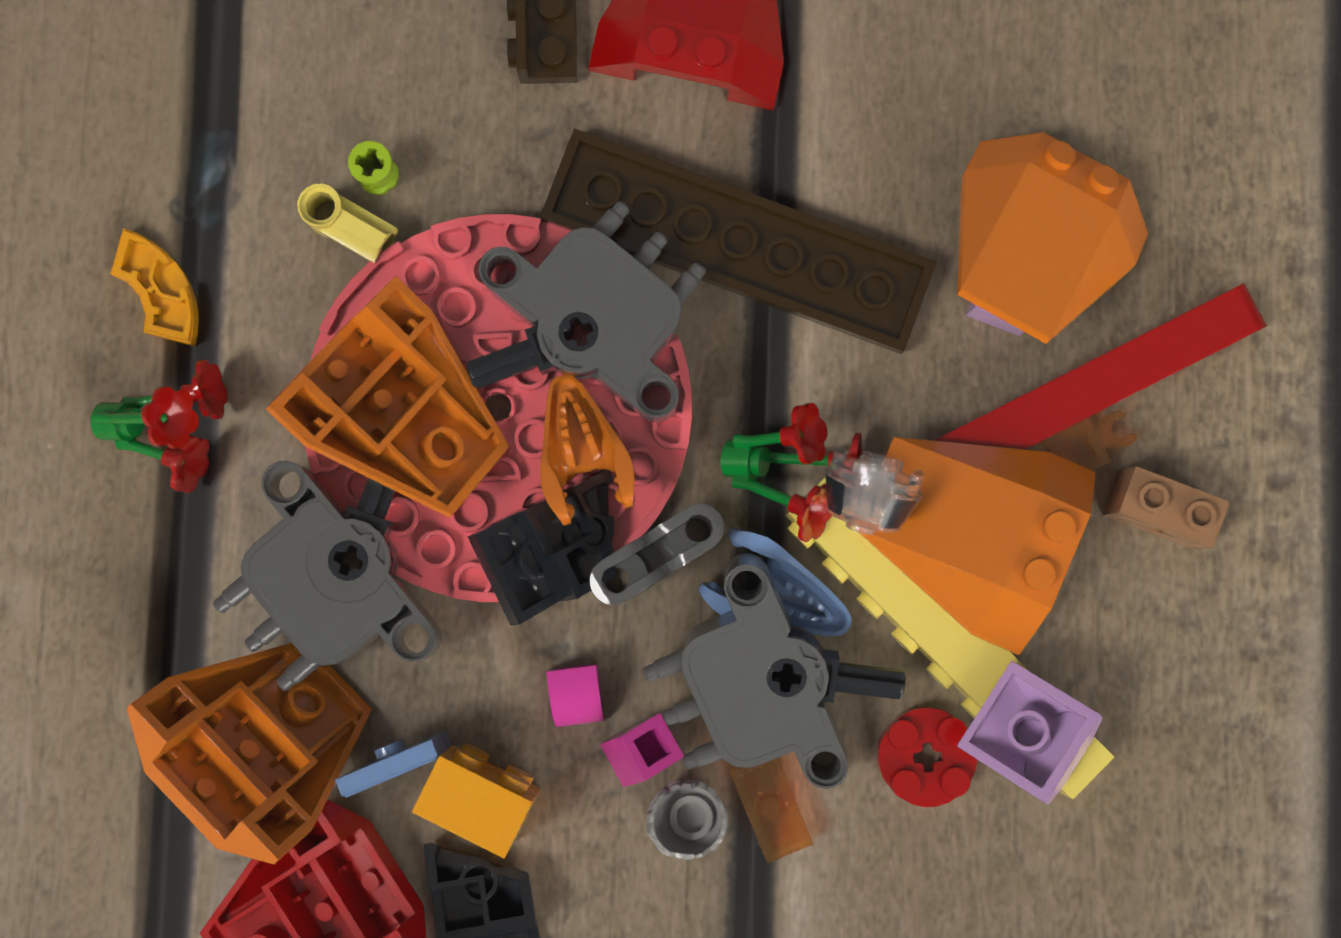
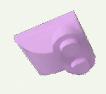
[957,661,1103,805]

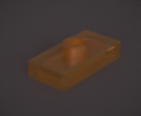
[728,758,813,863]

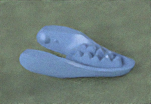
[698,527,852,636]

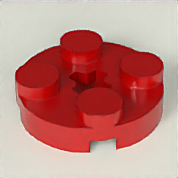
[876,706,977,807]

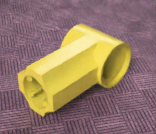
[297,183,398,263]

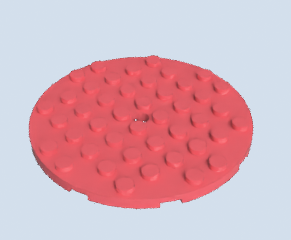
[305,214,692,602]

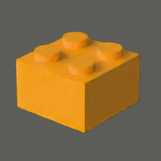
[412,743,541,858]

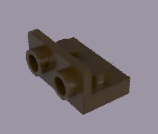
[507,0,577,84]

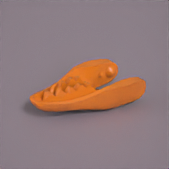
[540,374,635,525]

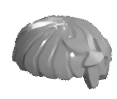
[646,780,729,860]

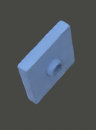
[335,730,452,798]

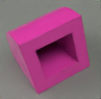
[546,663,605,727]
[600,713,684,787]

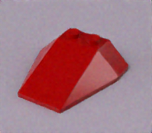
[588,0,784,111]
[199,799,426,938]

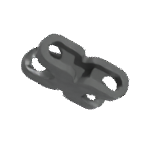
[590,504,724,605]

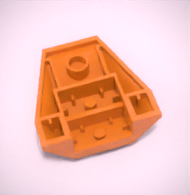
[957,132,1149,344]
[266,276,509,517]
[854,437,1096,655]
[127,643,372,864]

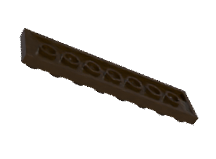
[540,128,937,354]

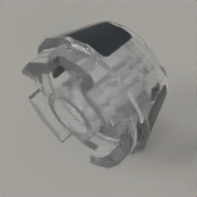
[825,447,925,535]

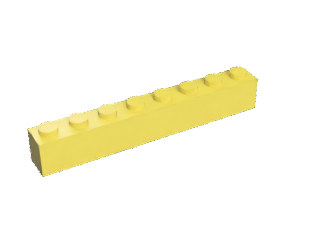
[785,476,1114,800]

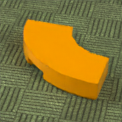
[110,228,199,347]

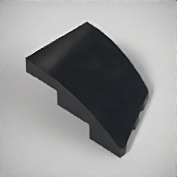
[467,470,616,626]
[423,843,540,938]

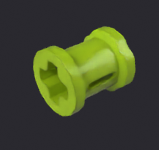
[348,141,399,195]

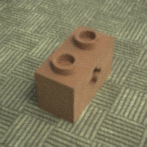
[1103,466,1230,550]

